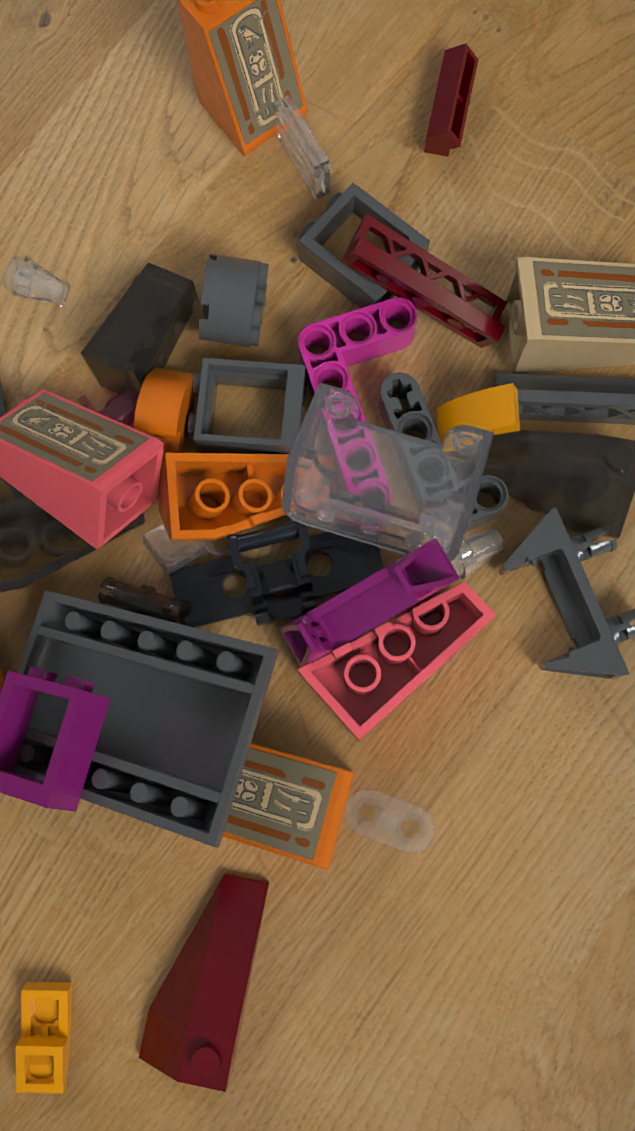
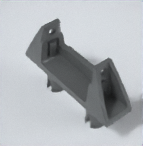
[499,507,635,679]

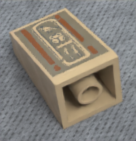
[504,257,635,374]

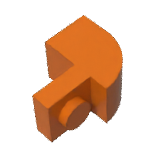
[134,367,194,458]

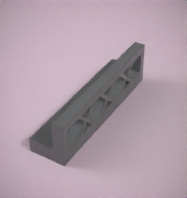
[494,373,635,425]

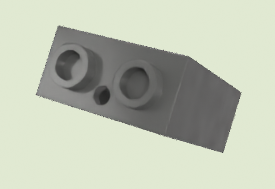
[299,183,430,308]
[188,358,307,455]

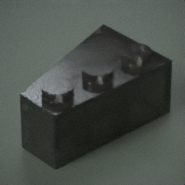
[81,262,199,402]

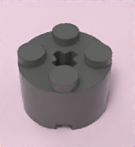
[199,253,269,347]

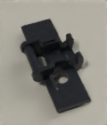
[169,515,384,628]

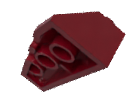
[139,874,269,1092]

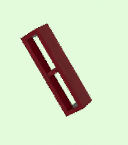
[424,43,479,157]

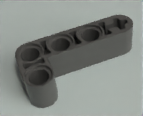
[379,372,509,538]

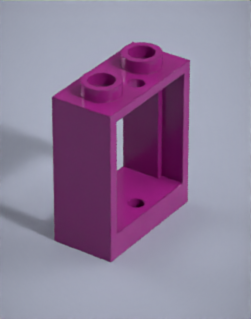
[0,667,111,812]

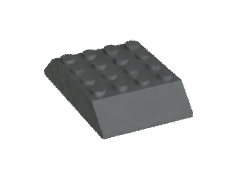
[14,590,279,848]

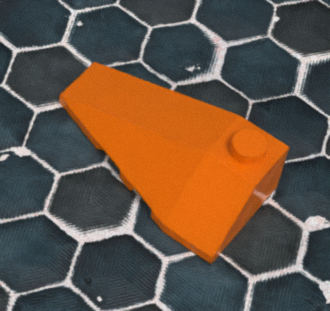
[158,453,338,541]

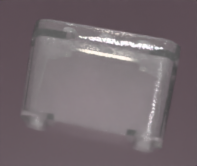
[282,383,494,562]

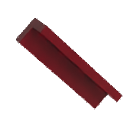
[341,214,508,348]

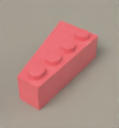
[297,582,497,742]

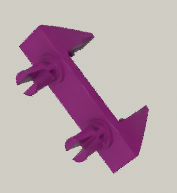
[280,538,460,667]

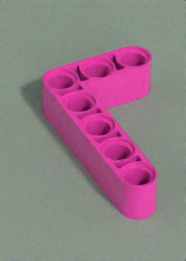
[298,298,418,527]

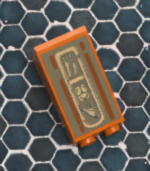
[177,0,307,156]
[223,743,354,870]

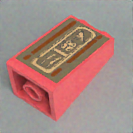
[0,389,164,550]

